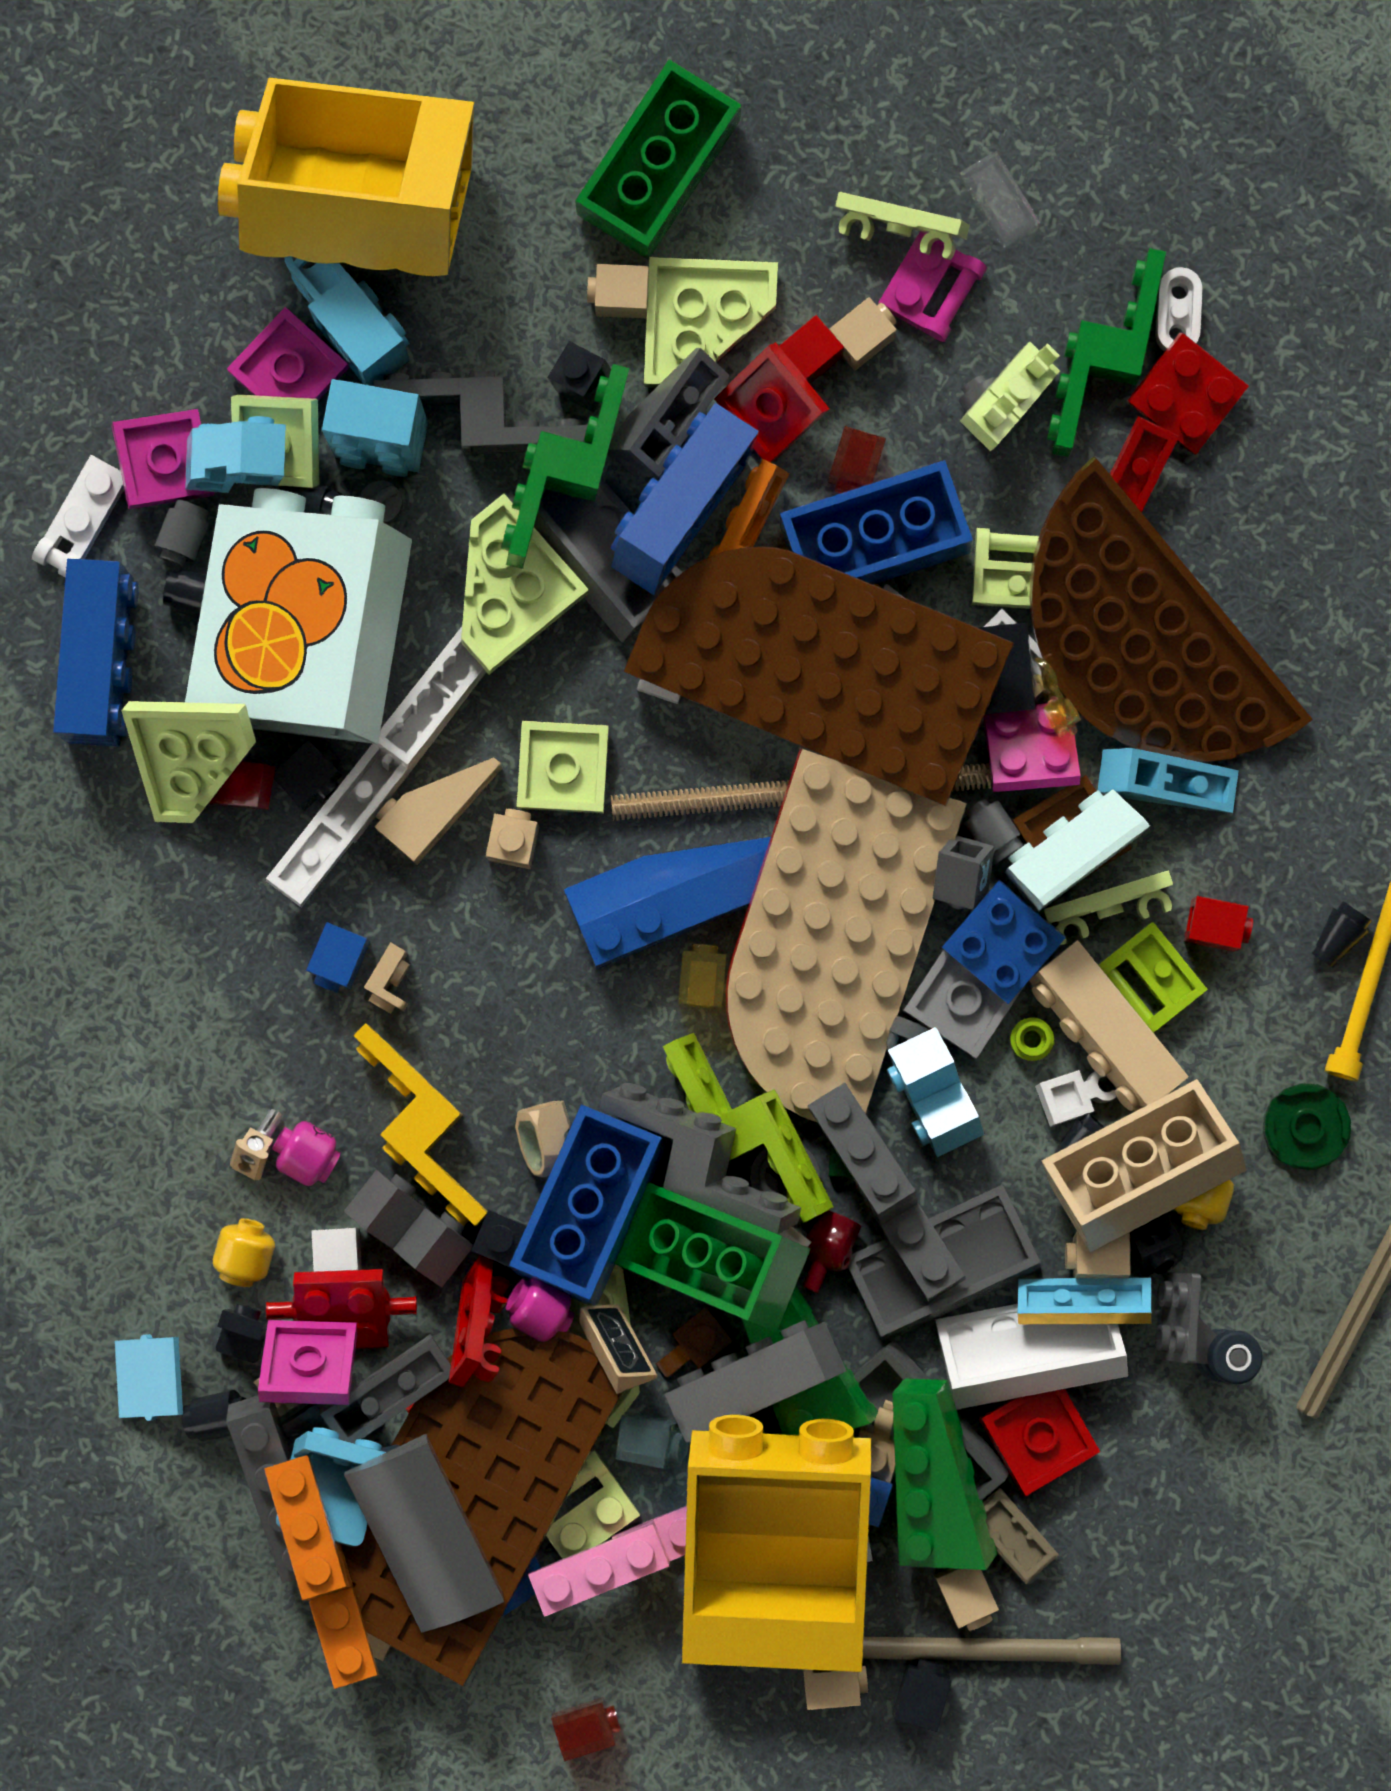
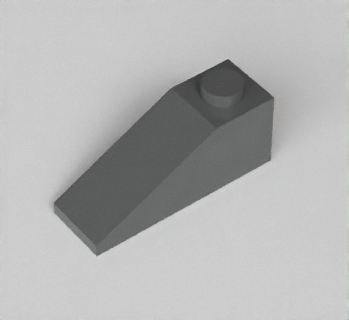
[608,348,730,477]

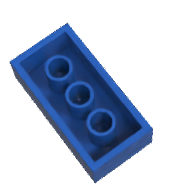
[610,403,759,595]
[780,460,973,585]
[53,558,139,747]
[509,1104,667,1306]

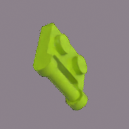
[1098,922,1208,1033]

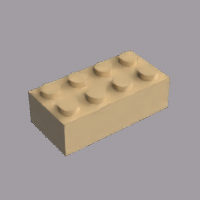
[1042,1079,1247,1253]

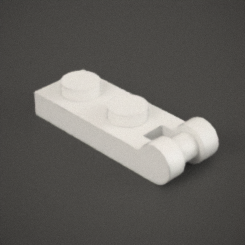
[32,455,124,577]

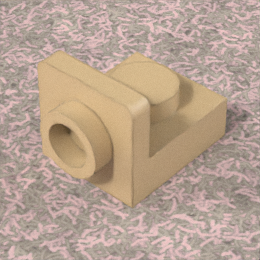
[364,942,410,1014]

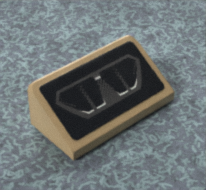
[579,1304,657,1394]

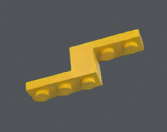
[354,1023,488,1226]

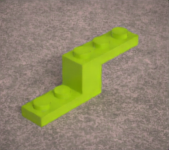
[663,1033,834,1223]

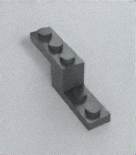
[373,371,592,455]
[808,1082,966,1302]
[599,1083,801,1234]
[282,1334,451,1451]

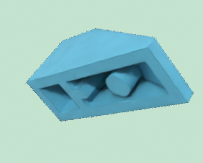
[1097,748,1239,813]

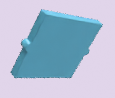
[115,1334,183,1421]

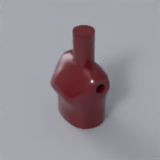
[802,1210,862,1294]

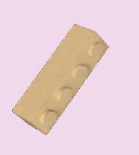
[1029,940,1189,1111]

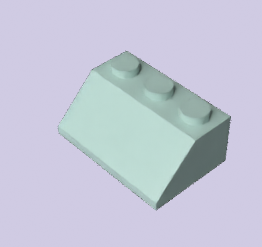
[1005,790,1150,913]

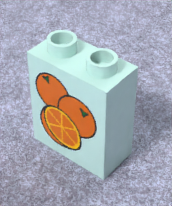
[185,488,412,744]

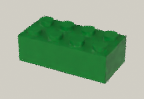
[575,59,741,260]
[614,1182,810,1332]

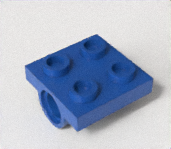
[942,880,1066,1004]

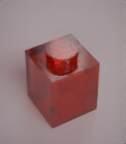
[828,426,886,494]
[551,1697,622,1762]

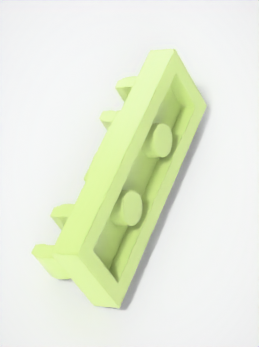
[835,192,970,260]
[960,342,1060,451]
[1040,870,1173,945]

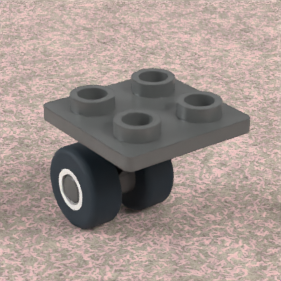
[1155,1272,1263,1384]

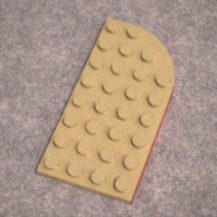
[726,749,967,1122]

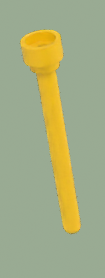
[1324,882,1391,1082]

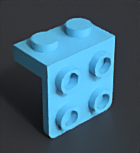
[276,1427,386,1547]

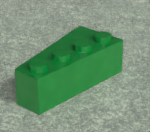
[742,1286,878,1435]
[892,1378,997,1570]

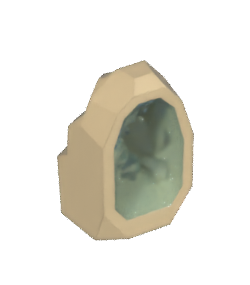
[515,1101,571,1177]

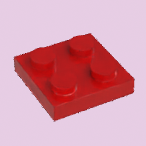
[1126,333,1249,455]
[714,342,830,463]
[978,1389,1100,1496]

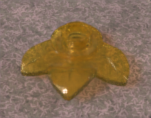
[1033,657,1081,737]

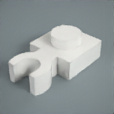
[1035,1070,1116,1127]

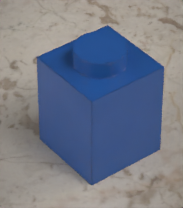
[306,922,370,993]

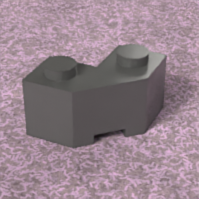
[344,1170,473,1288]

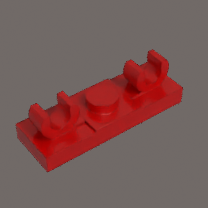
[449,1255,510,1387]

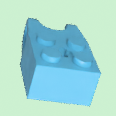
[284,256,410,386]

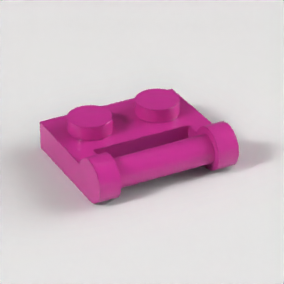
[878,232,987,342]

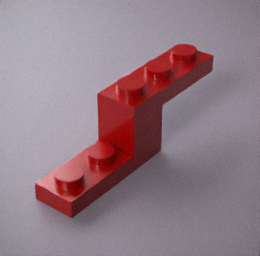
[1110,416,1179,513]

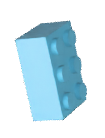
[322,379,428,477]

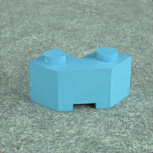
[185,416,286,493]
[887,1027,984,1157]

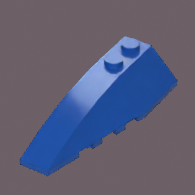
[564,837,771,969]

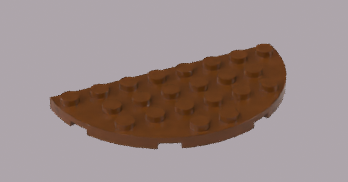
[1029,456,1313,762]

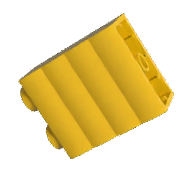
[218,78,474,276]
[682,1415,871,1672]

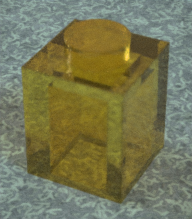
[678,944,726,1009]

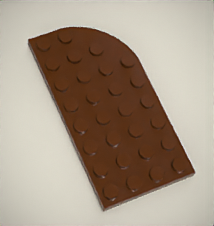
[624,547,1014,806]
[338,1328,624,1686]

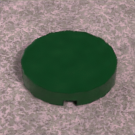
[1263,1083,1351,1170]

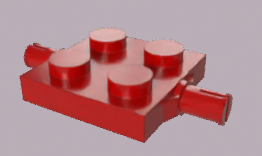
[266,1269,417,1348]

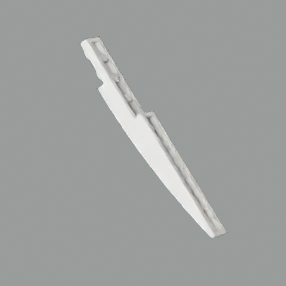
[266,627,486,908]

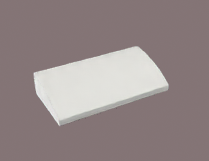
[935,1304,1128,1410]

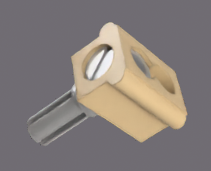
[230,1109,283,1180]

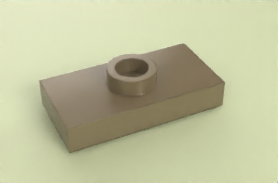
[983,1487,1059,1584]

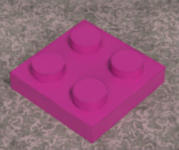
[227,307,350,401]
[111,409,215,509]
[983,702,1081,792]
[258,1320,357,1405]

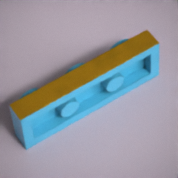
[1017,1278,1152,1324]

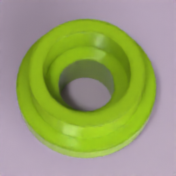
[1010,1018,1054,1061]

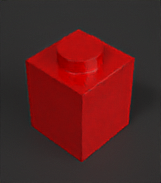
[779,315,844,384]
[1183,896,1253,952]

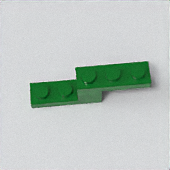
[1047,248,1166,457]
[501,364,630,569]

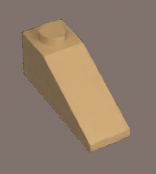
[375,758,503,865]

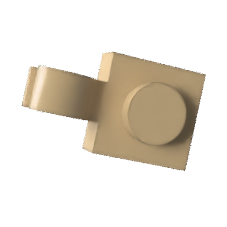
[858,1400,895,1483]

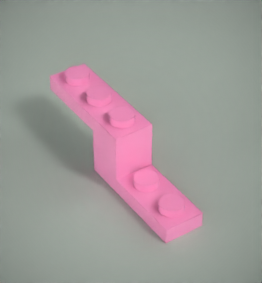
[528,1505,687,1617]

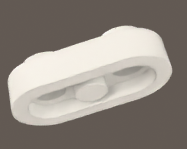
[1155,267,1202,352]

